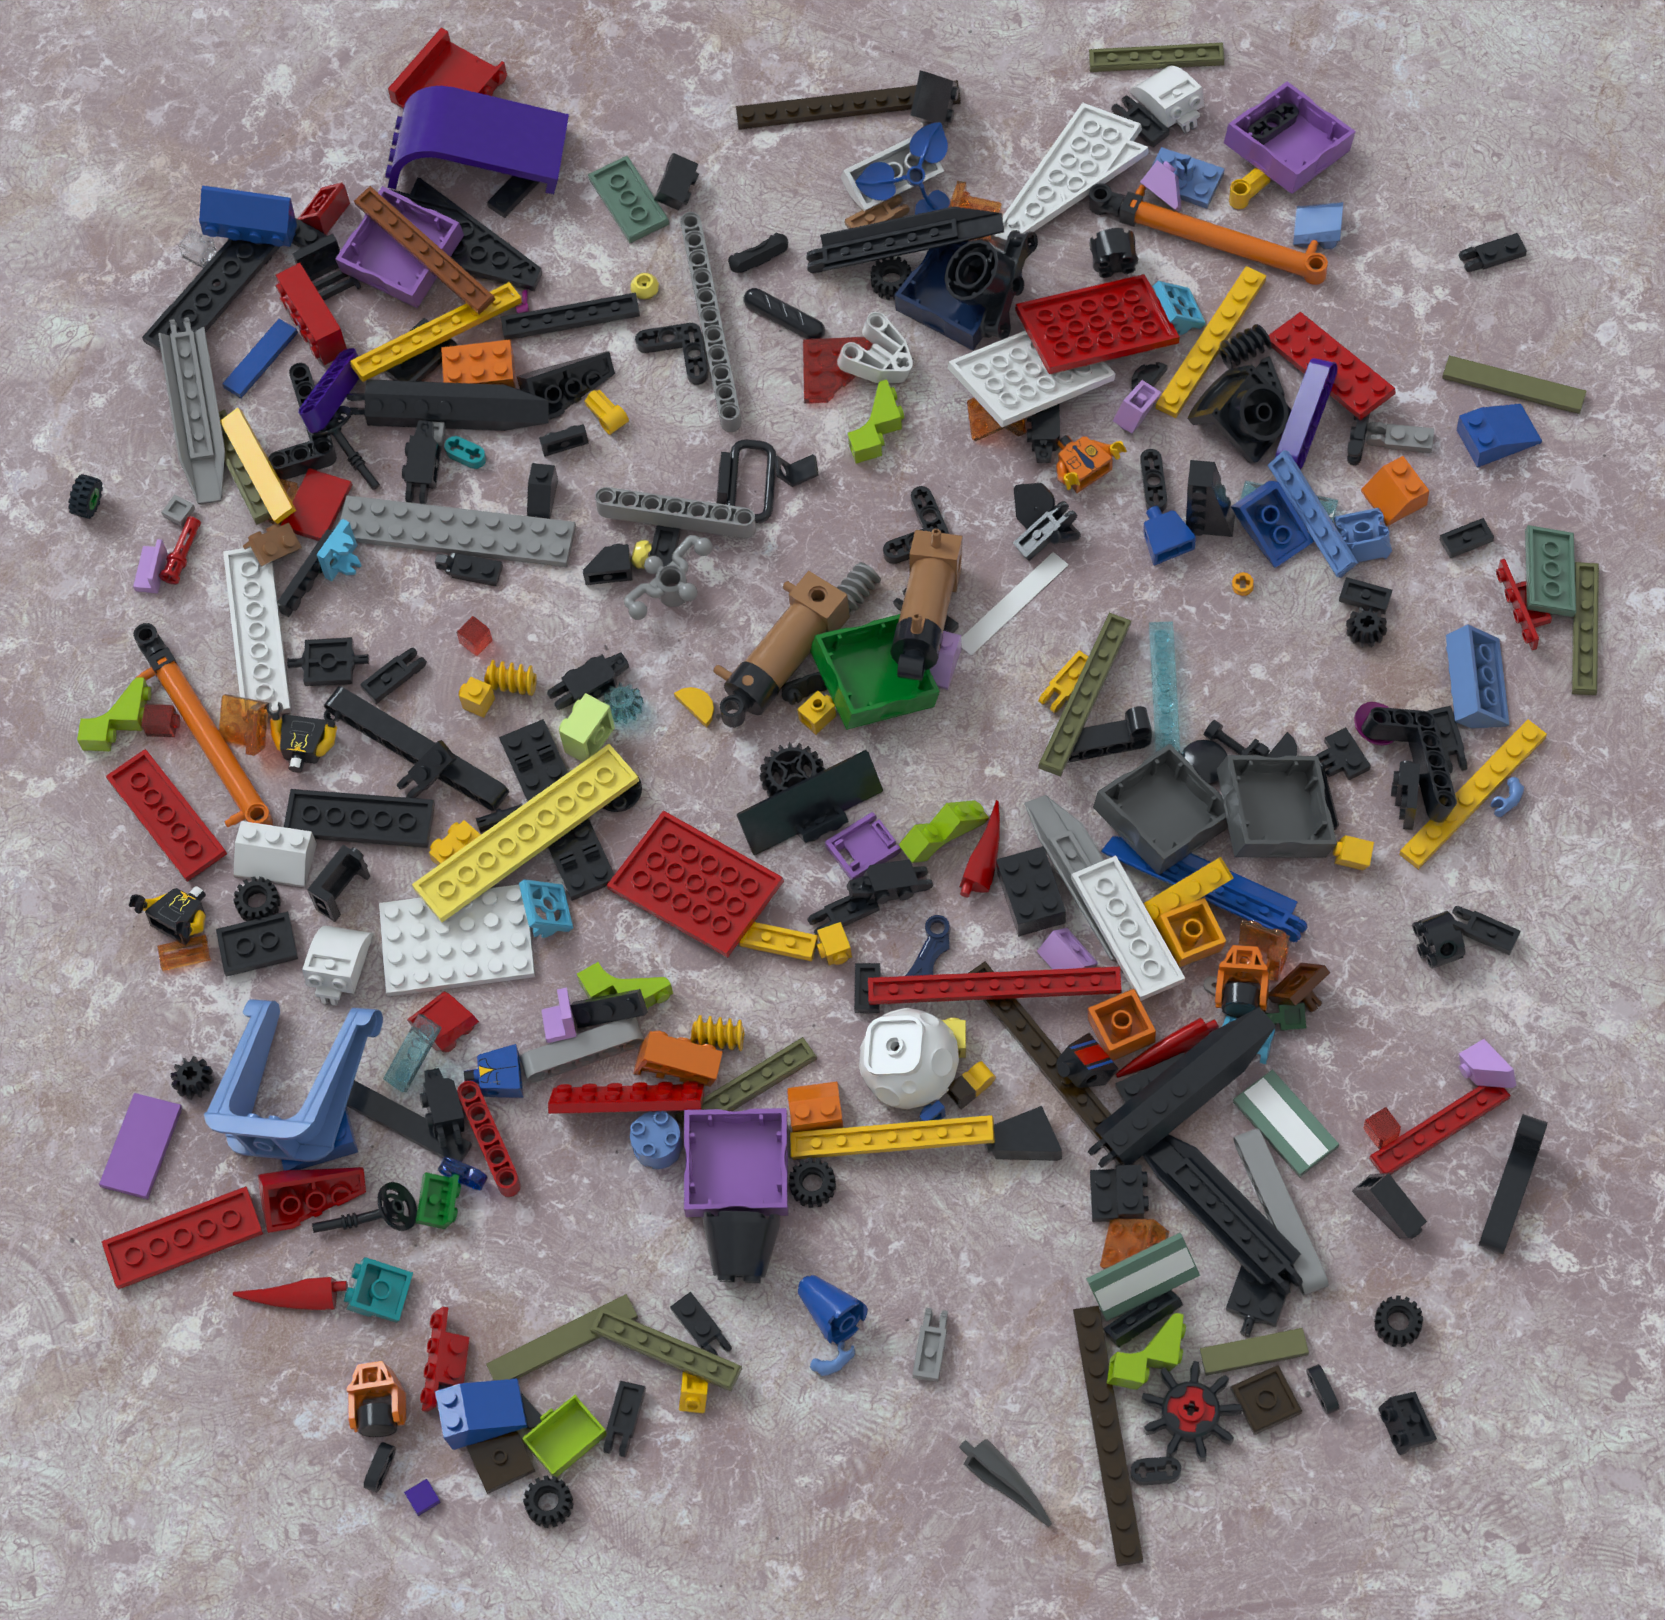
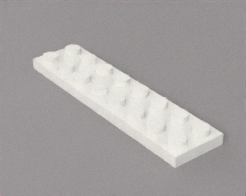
[223,547,291,721]

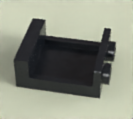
[307,845,370,922]

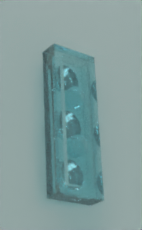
[383,1014,442,1092]

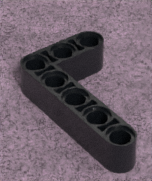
[268,362,337,481]
[1361,707,1457,823]
[1478,1114,1548,1255]

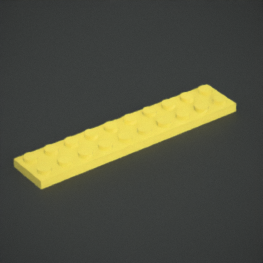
[412,744,639,923]

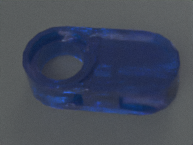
[438,1157,488,1190]

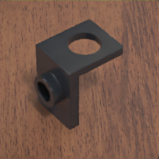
[774,454,818,487]

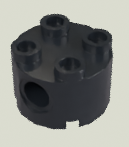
[1089,228,1138,278]
[1412,911,1465,969]

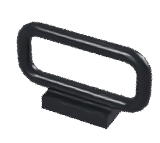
[716,439,776,523]

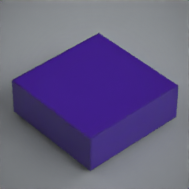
[404,1479,441,1516]

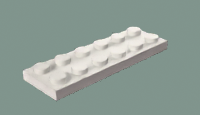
[1071,856,1185,1001]

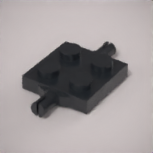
[287,637,370,686]
[1226,1265,1292,1337]

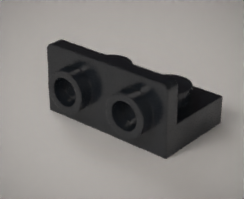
[1378,1391,1437,1455]

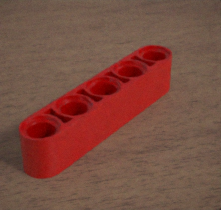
[457,1081,521,1197]

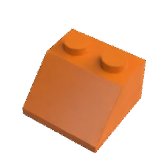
[1361,456,1429,526]
[787,1081,843,1132]

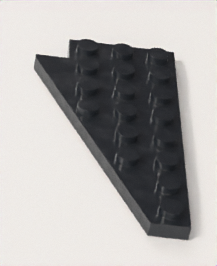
[390,177,542,291]

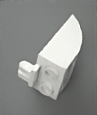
[1129,66,1204,133]
[302,926,374,1006]

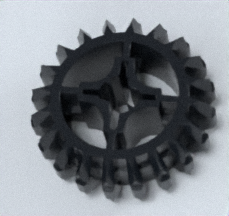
[759,742,825,797]

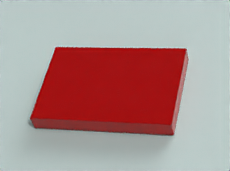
[281,468,353,541]

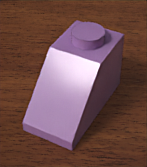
[1140,160,1182,212]
[1113,380,1162,433]
[930,631,962,690]
[1459,1039,1516,1088]

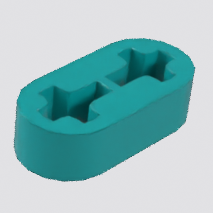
[444,436,486,469]

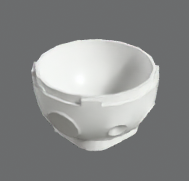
[859,1008,959,1109]

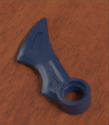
[905,915,950,976]

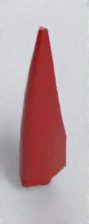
[959,800,1000,898]
[1115,1018,1219,1078]
[233,1277,348,1310]

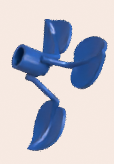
[855,122,952,215]

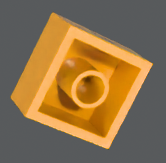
[1155,898,1226,968]

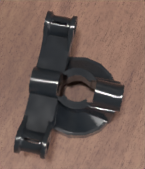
[945,230,1038,339]

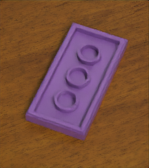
[99,1093,182,1200]

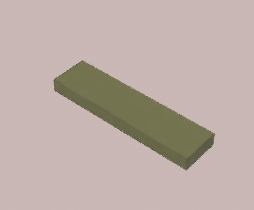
[1200,1328,1309,1376]

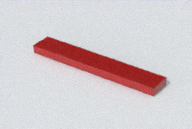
[1369,1086,1511,1175]

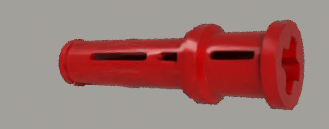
[159,516,201,585]

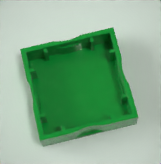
[810,614,940,730]

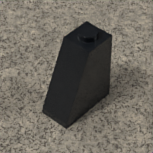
[984,1106,1062,1161]
[1352,1173,1427,1239]

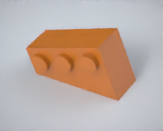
[633,1031,723,1087]

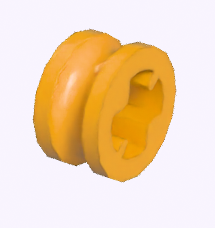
[1232,572,1254,596]

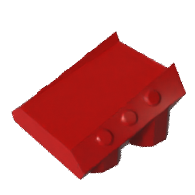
[407,991,479,1052]

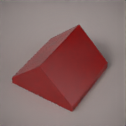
[297,182,350,235]

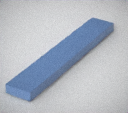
[1268,450,1358,578]

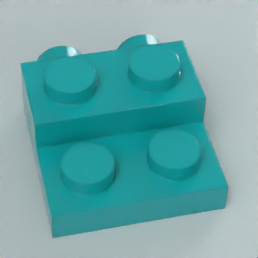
[344,1257,413,1323]

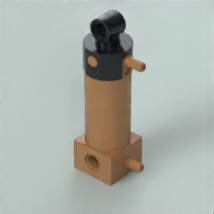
[890,529,963,681]
[713,570,850,728]

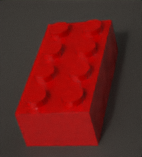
[275,263,347,366]

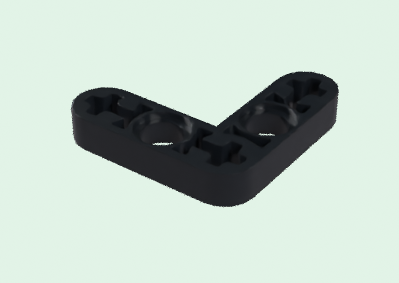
[635,323,708,385]
[883,486,949,564]

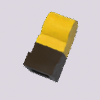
[947,1061,996,1109]

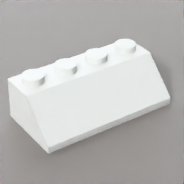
[840,136,944,211]

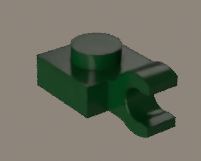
[1265,1003,1307,1030]

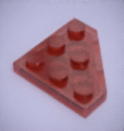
[803,337,873,404]

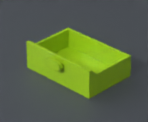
[522,1394,607,1477]

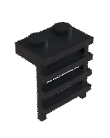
[292,234,362,301]

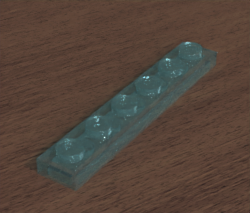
[1149,621,1180,753]

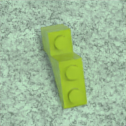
[847,379,905,464]
[77,677,151,752]
[898,800,989,863]
[577,962,673,1010]
[1107,1313,1186,1390]

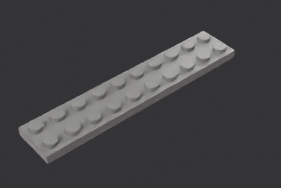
[340,495,576,567]

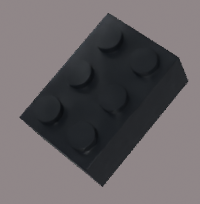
[996,846,1066,937]

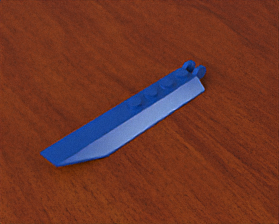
[1101,836,1308,943]

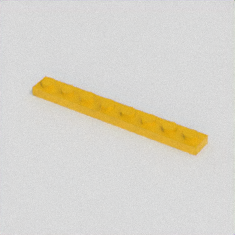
[1155,266,1266,418]
[350,282,522,382]
[1399,719,1547,870]
[790,1115,995,1160]

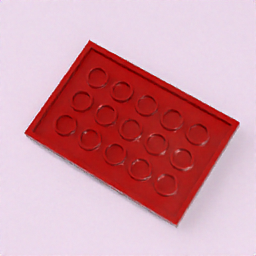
[1015,274,1180,374]
[607,810,784,958]

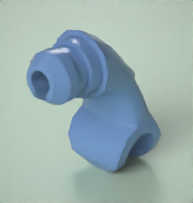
[1490,777,1525,817]
[810,1342,855,1377]

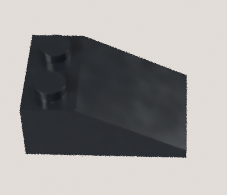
[910,70,959,128]

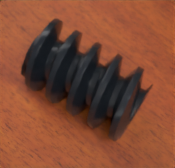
[1219,324,1272,369]

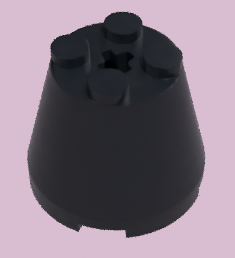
[703,1211,780,1283]

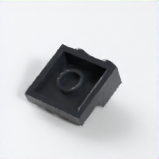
[1391,761,1420,830]
[1090,1165,1149,1222]

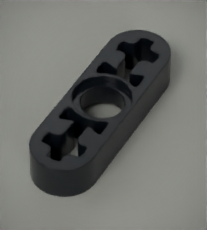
[1247,103,1299,145]
[1140,449,1167,512]

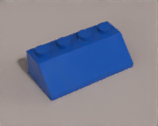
[199,185,297,247]

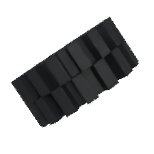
[871,256,912,300]
[233,876,281,921]
[789,1158,836,1208]
[1374,1295,1423,1347]
[523,1475,573,1528]

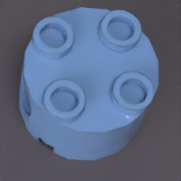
[630,1111,683,1169]

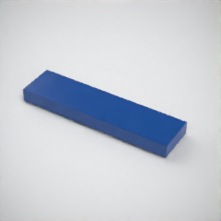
[222,319,298,398]

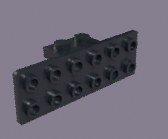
[736,750,883,855]

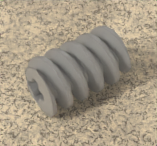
[837,562,881,613]

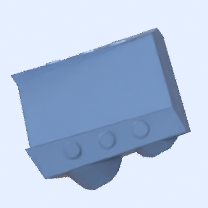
[1293,202,1344,249]
[1334,508,1392,562]

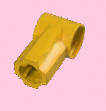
[1229,168,1271,209]
[584,390,629,435]

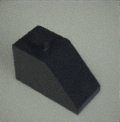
[527,463,558,519]
[583,544,633,585]

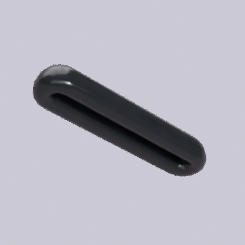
[743,288,825,341]

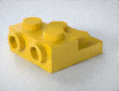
[429,820,481,866]

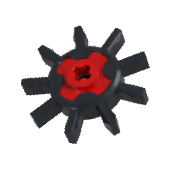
[1142,1361,1242,1462]

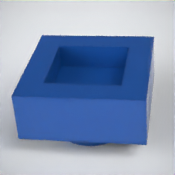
[919,1100,946,1121]

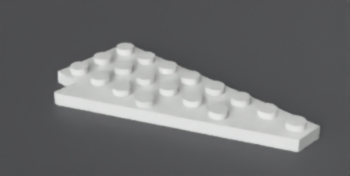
[991,103,1149,245]

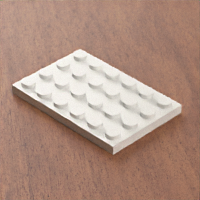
[947,330,1116,427]
[379,884,535,997]

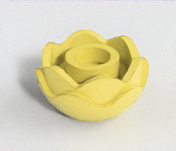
[631,273,659,299]
[631,540,652,569]

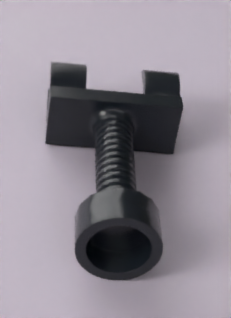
[1203,720,1270,757]

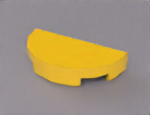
[674,687,714,728]

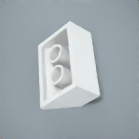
[234,821,317,888]

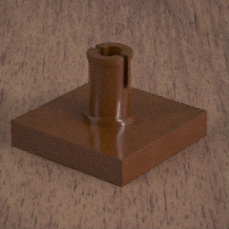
[1268,962,1330,1012]

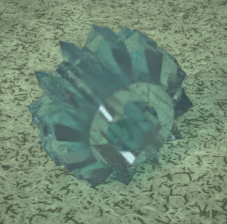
[603,682,644,724]

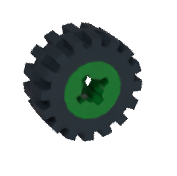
[68,474,103,519]

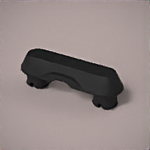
[728,233,788,273]
[781,672,828,705]

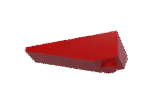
[258,1167,366,1233]

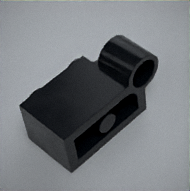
[654,153,699,211]

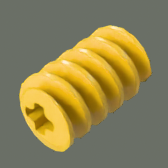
[484,660,537,696]
[691,1015,745,1051]

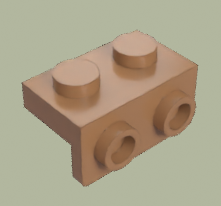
[243,523,302,567]

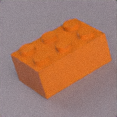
[441,340,516,388]

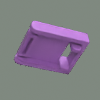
[825,812,902,880]

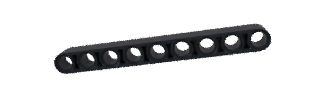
[324,686,510,811]

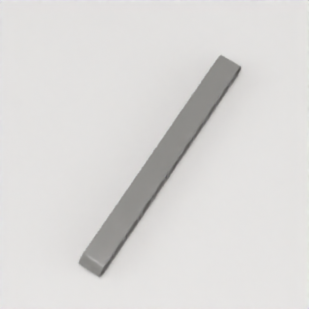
[680,212,741,432]

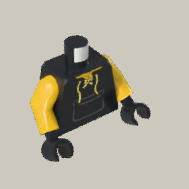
[266,702,342,773]
[129,886,206,946]

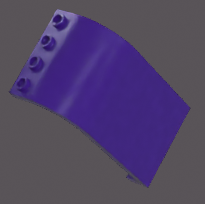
[385,86,569,195]

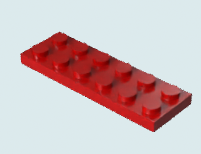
[1269,311,1396,420]
[106,749,227,882]
[548,1081,705,1114]
[101,1186,263,1290]

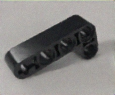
[1068,706,1152,763]

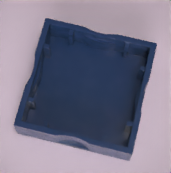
[895,241,1022,351]

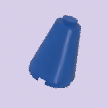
[798,1275,868,1344]

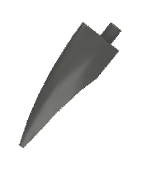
[959,1439,1052,1527]

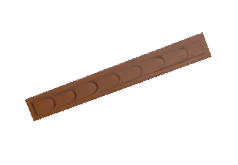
[354,186,495,315]

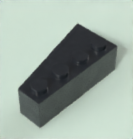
[1186,460,1235,537]

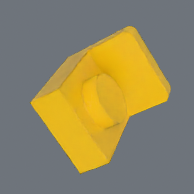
[679,1372,708,1413]

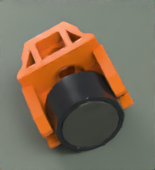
[1215,945,1270,1018]
[347,1361,406,1437]

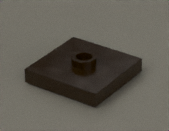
[1231,1365,1302,1435]
[466,1431,536,1494]

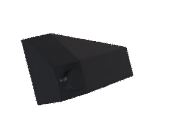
[516,351,615,420]

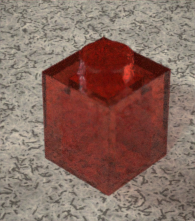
[141,704,181,737]

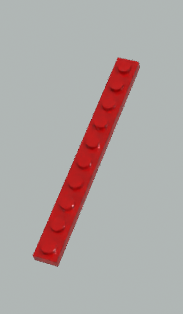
[868,966,1122,1005]

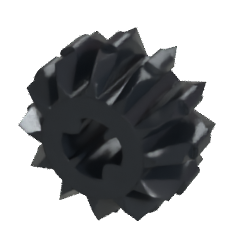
[1346,607,1387,648]
[170,1056,214,1100]

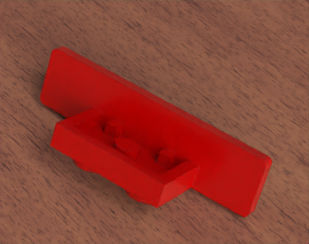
[1496,558,1552,651]
[420,1306,470,1412]

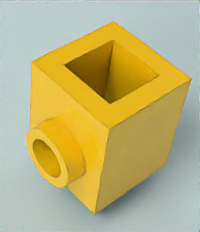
[459,676,495,718]
[797,691,836,735]
[1333,835,1374,871]
[817,922,852,965]

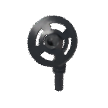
[311,406,380,490]
[312,1182,417,1233]

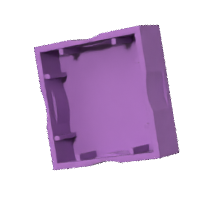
[1224,81,1356,194]
[335,186,464,308]
[684,1108,788,1217]

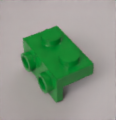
[416,1172,461,1229]

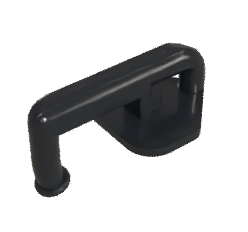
[1014,483,1081,544]

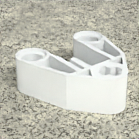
[837,312,913,383]

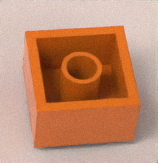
[1088,989,1156,1061]

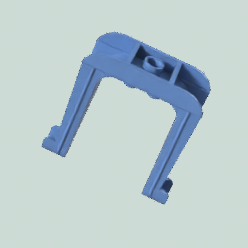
[204,999,383,1162]

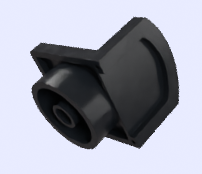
[1187,364,1292,463]

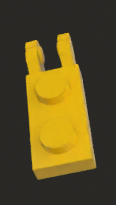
[1038,650,1088,713]

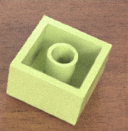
[559,693,615,762]

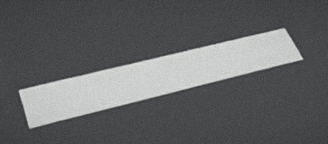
[961,552,1069,656]

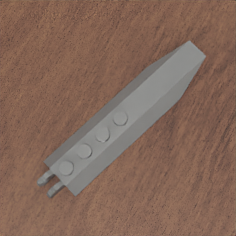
[158,317,225,504]
[1024,795,1117,962]

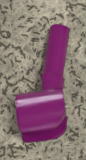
[515,290,529,314]

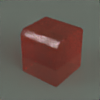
[456,616,493,656]
[1363,1107,1401,1149]

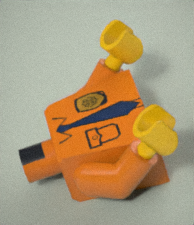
[1056,435,1127,493]

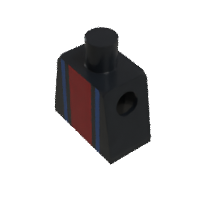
[1057,1033,1119,1088]

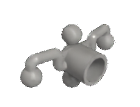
[624,535,713,620]

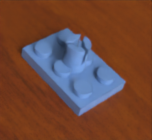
[1146,147,1225,209]

